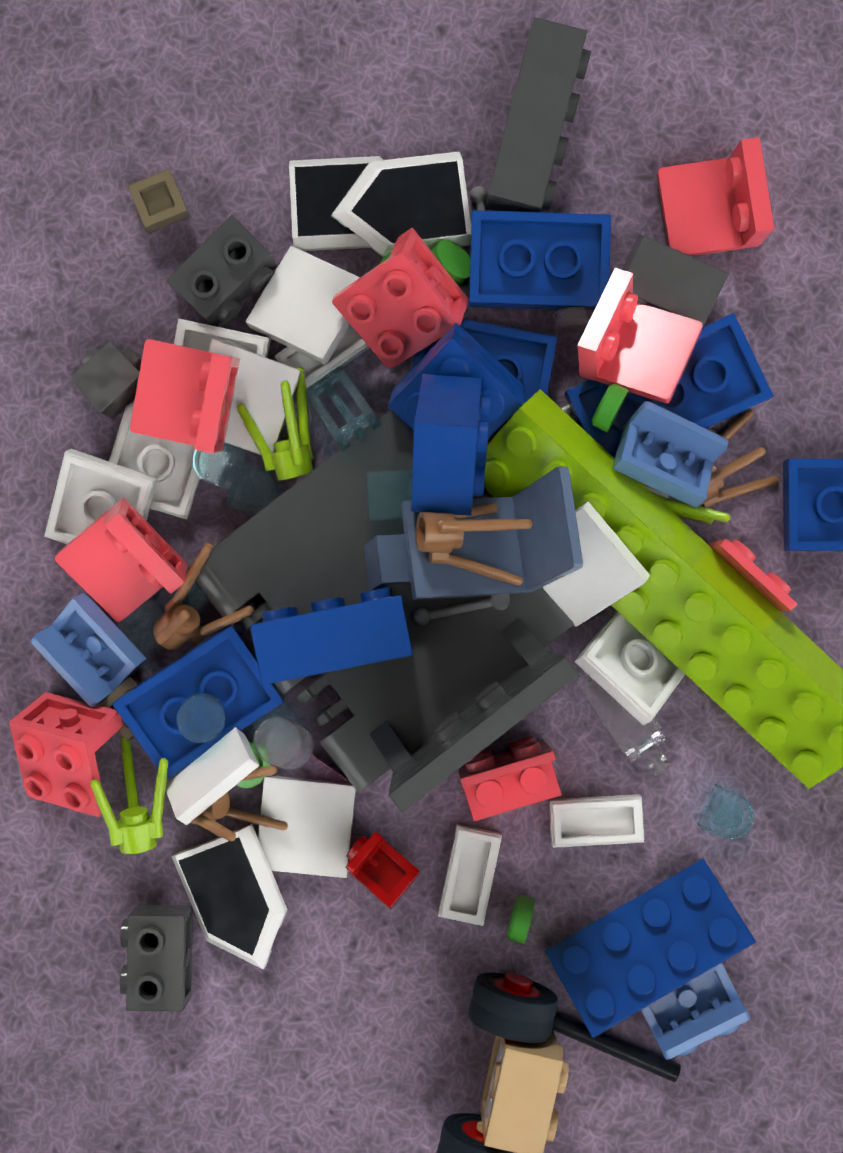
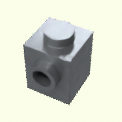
[69,341,142,420]

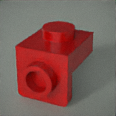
[345,831,421,910]

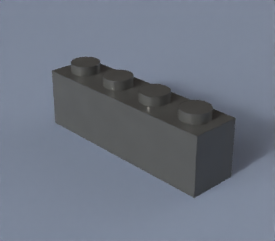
[485,17,591,212]

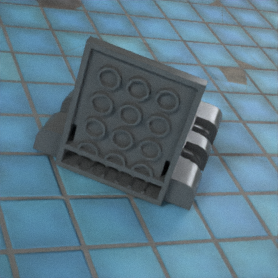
[187,410,579,813]

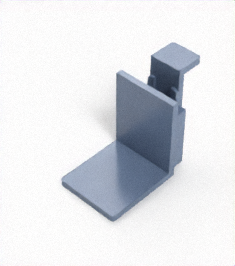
[364,467,583,600]

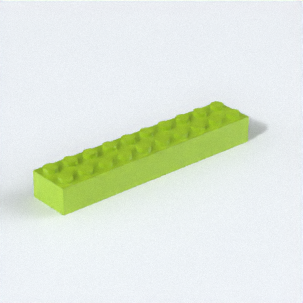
[484,389,843,789]

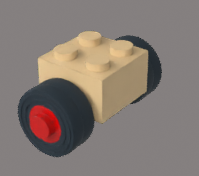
[437,972,569,1153]

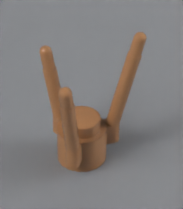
[699,410,779,508]
[416,504,533,586]
[153,543,254,651]
[190,765,288,841]

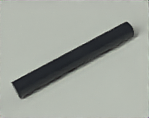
[552,1011,681,1082]

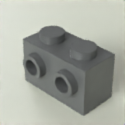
[167,215,277,327]
[622,235,729,326]
[120,904,193,1012]

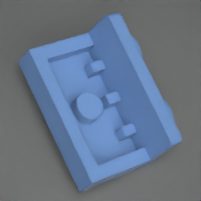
[612,401,728,508]
[31,592,147,707]
[641,963,750,1060]

